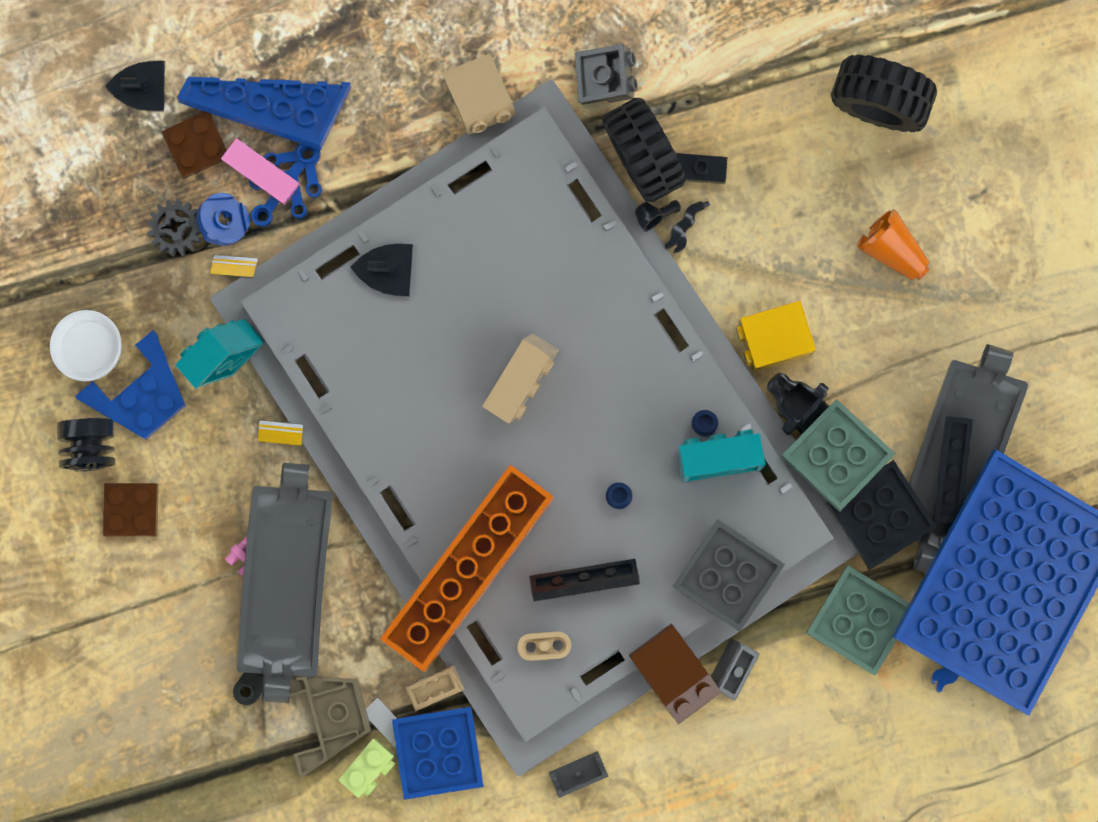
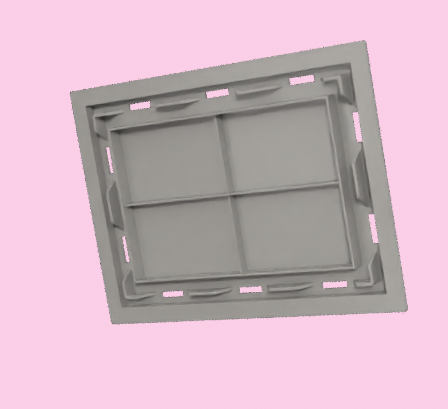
[211,80,858,776]

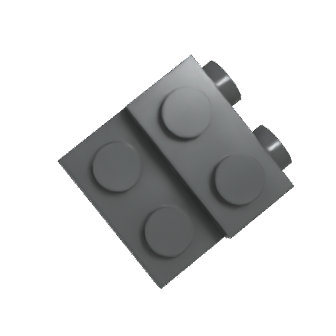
[575,44,638,105]

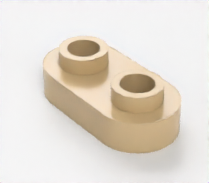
[517,631,571,661]

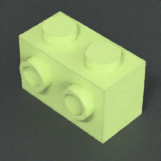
[338,738,396,798]

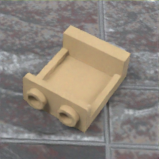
[442,53,516,135]

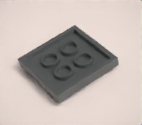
[672,519,785,632]

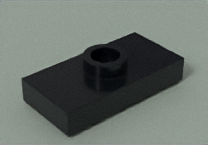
[676,153,728,184]

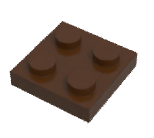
[161,111,227,179]
[103,483,159,537]

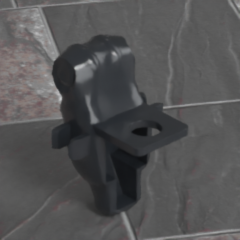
[767,373,830,435]

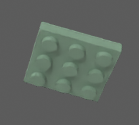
[781,399,895,512]
[806,565,909,676]

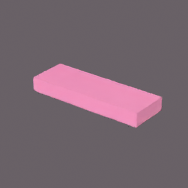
[221,138,300,206]

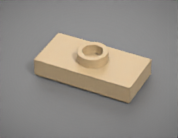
[405,665,464,711]

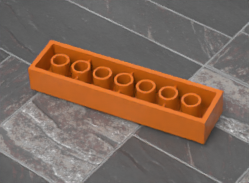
[380,464,554,672]

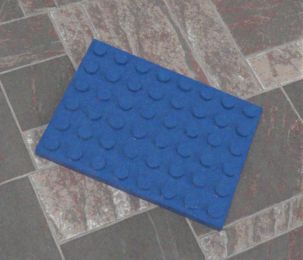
[892,450,1098,716]

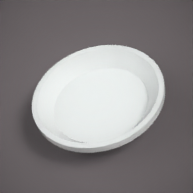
[50,310,122,381]

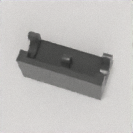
[549,751,609,798]

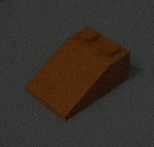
[628,623,722,725]

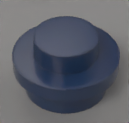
[691,410,718,437]
[606,482,632,509]

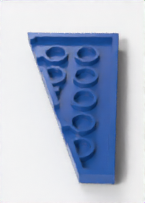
[177,77,351,150]

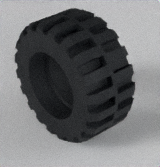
[831,54,937,133]
[602,98,686,202]

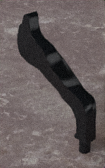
[665,201,710,254]

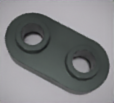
[233,673,263,705]

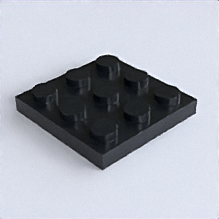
[826,460,937,570]

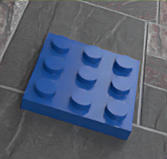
[392,707,484,800]

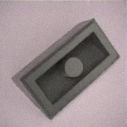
[711,639,760,701]

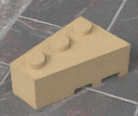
[482,333,560,424]

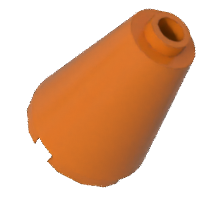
[857,209,929,280]

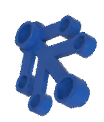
[249,143,322,227]

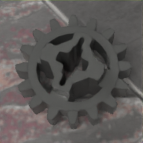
[147,199,202,257]

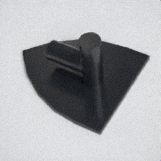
[105,61,165,111]
[350,244,413,297]

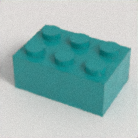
[175,319,265,389]
[677,430,765,483]

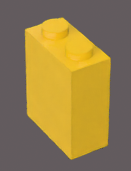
[736,300,816,372]

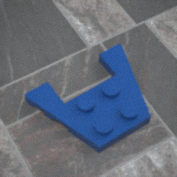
[75,330,186,440]

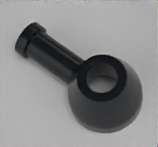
[635,200,681,232]

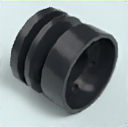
[57,418,116,472]

